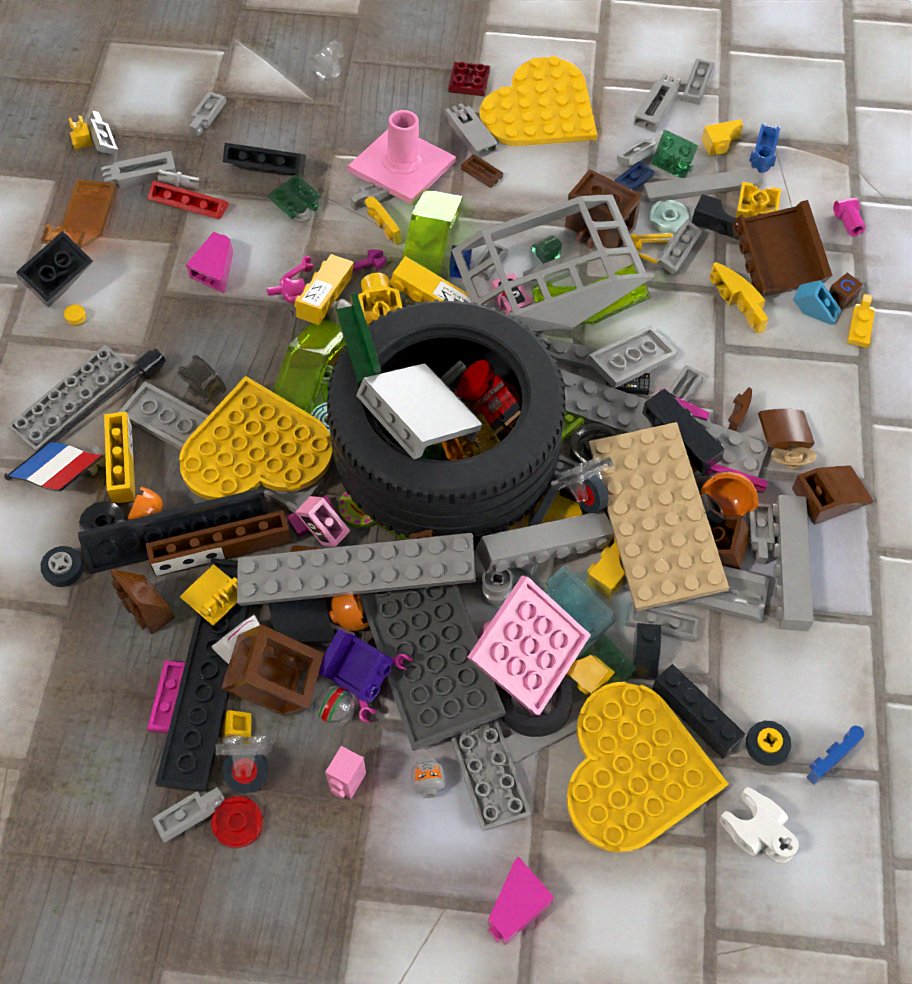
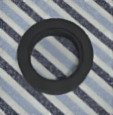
[498,675,572,737]

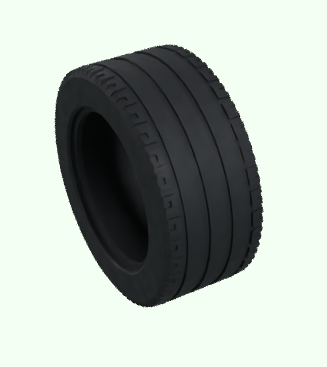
[327,299,566,541]

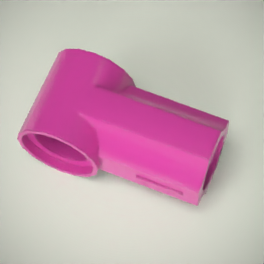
[833,198,866,237]

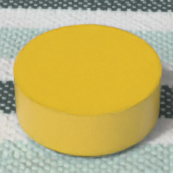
[64,304,86,326]

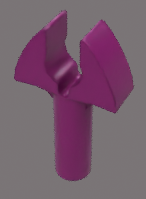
[353,249,386,272]

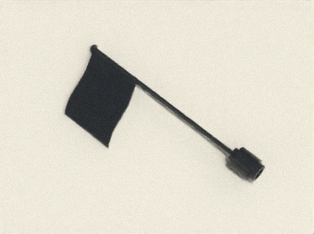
[268,597,335,643]

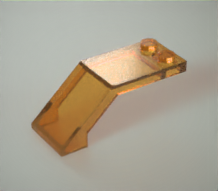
[41,179,117,248]

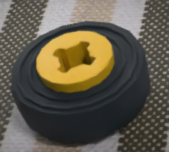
[746,720,791,766]

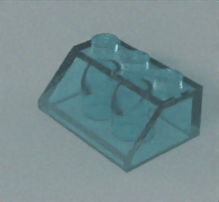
[540,565,617,646]

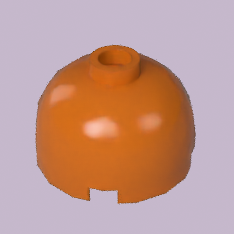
[128,486,163,520]
[330,594,370,631]

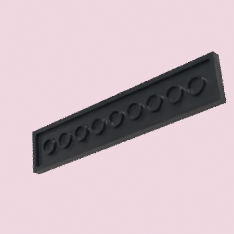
[155,558,249,793]

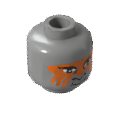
[411,758,445,798]

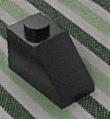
[632,623,661,681]

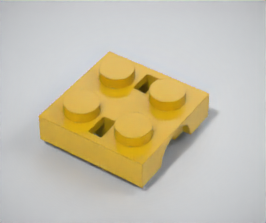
[736,182,782,218]

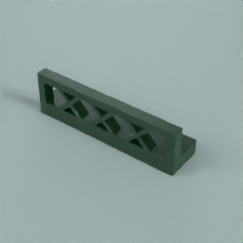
[336,293,381,387]

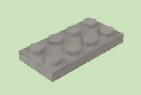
[587,325,678,389]

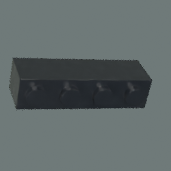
[223,143,306,174]
[642,388,725,474]
[652,664,746,759]

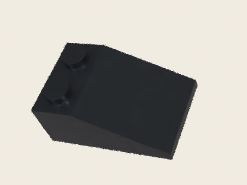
[16,231,93,308]

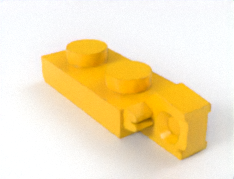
[847,294,875,348]

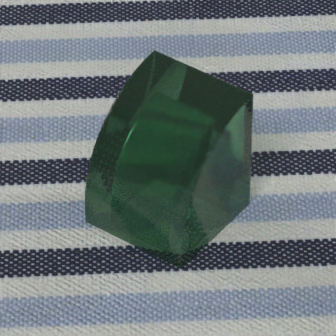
[531,235,562,264]

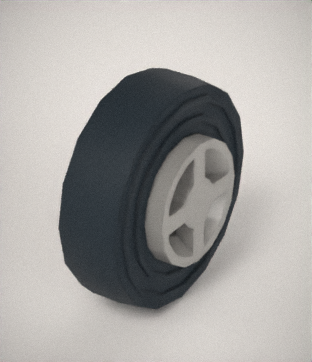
[40,546,84,587]

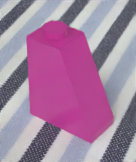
[186,232,233,293]
[487,856,554,945]

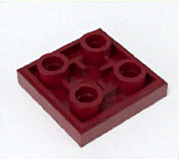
[448,61,490,97]

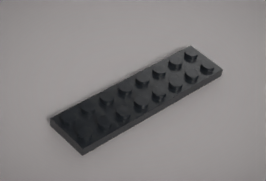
[78,488,269,574]

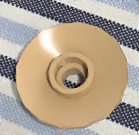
[771,446,817,469]

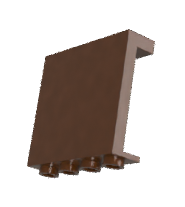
[733,200,833,297]

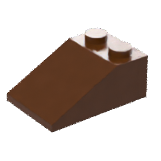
[709,515,750,570]

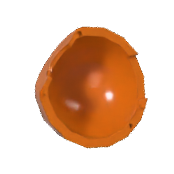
[700,472,759,515]

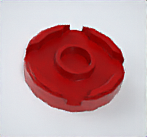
[457,360,494,401]
[211,796,263,849]

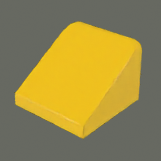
[221,710,251,739]

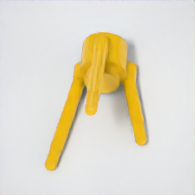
[630,233,673,265]

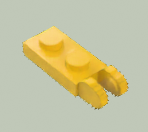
[365,197,402,245]

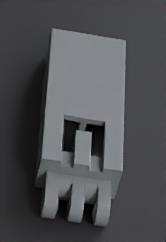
[633,74,681,132]
[444,103,498,158]
[101,151,177,189]

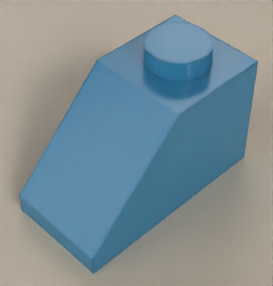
[793,280,841,325]

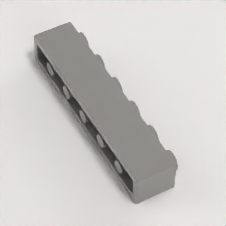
[772,495,814,631]
[476,511,614,573]

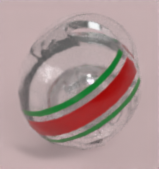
[314,685,357,727]

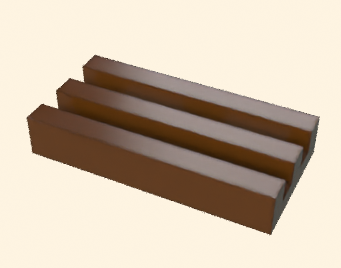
[461,154,503,188]

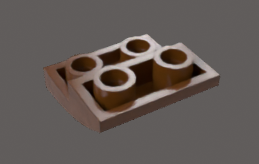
[758,409,815,450]

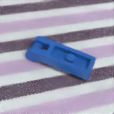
[806,725,864,785]

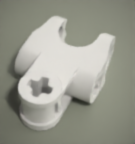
[719,787,799,864]

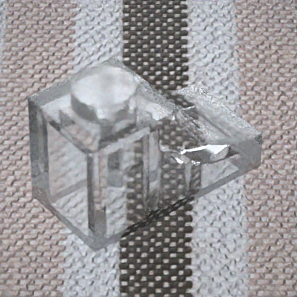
[311,38,343,82]

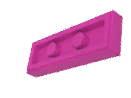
[147,660,185,734]

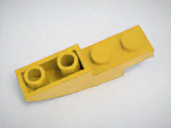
[709,262,769,334]

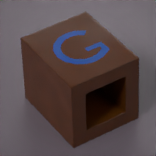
[829,272,863,310]

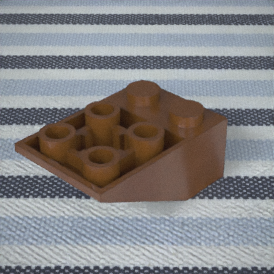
[792,465,874,525]
[110,569,175,635]

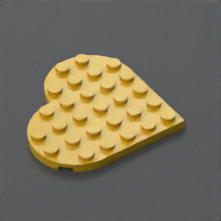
[479,56,597,146]
[179,376,333,500]
[566,682,729,853]

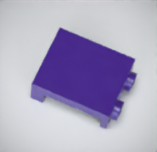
[318,629,394,703]

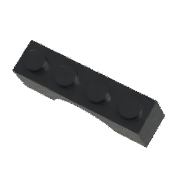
[691,194,761,240]

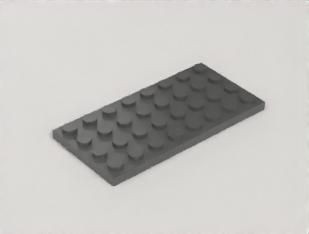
[359,584,507,751]

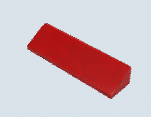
[147,180,228,220]

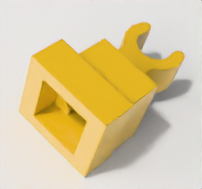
[69,115,94,150]

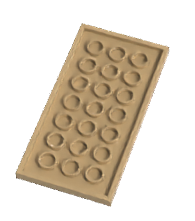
[589,422,729,611]

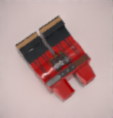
[472,375,522,444]

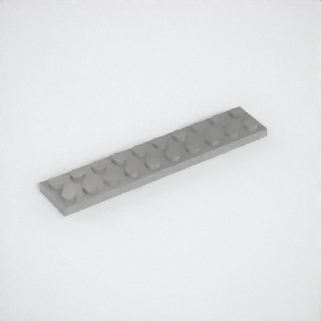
[561,370,768,477]
[119,382,325,513]
[237,533,476,606]

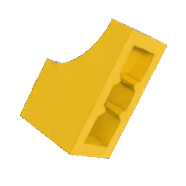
[702,119,743,156]

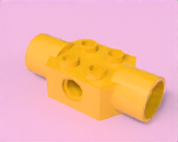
[358,273,402,326]

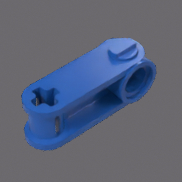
[749,122,781,173]

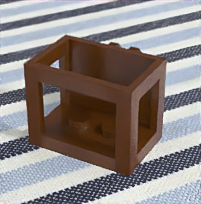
[565,169,642,249]
[221,624,324,716]

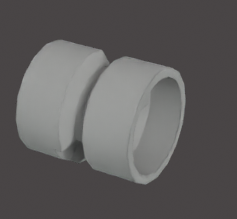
[481,569,513,606]

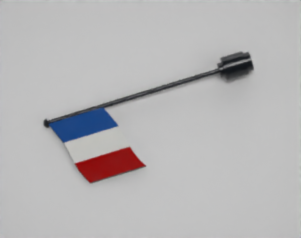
[4,348,166,492]

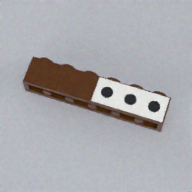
[146,510,291,576]

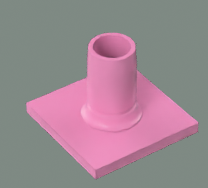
[348,110,456,205]
[467,576,591,716]

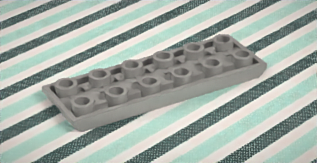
[7,345,134,451]
[623,566,770,623]
[450,719,531,831]

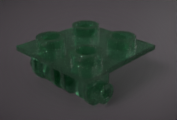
[651,129,698,178]
[267,174,322,220]
[577,633,637,685]

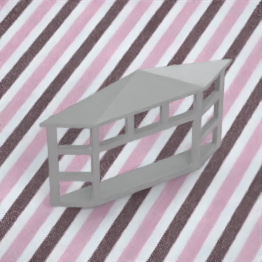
[452,195,655,331]

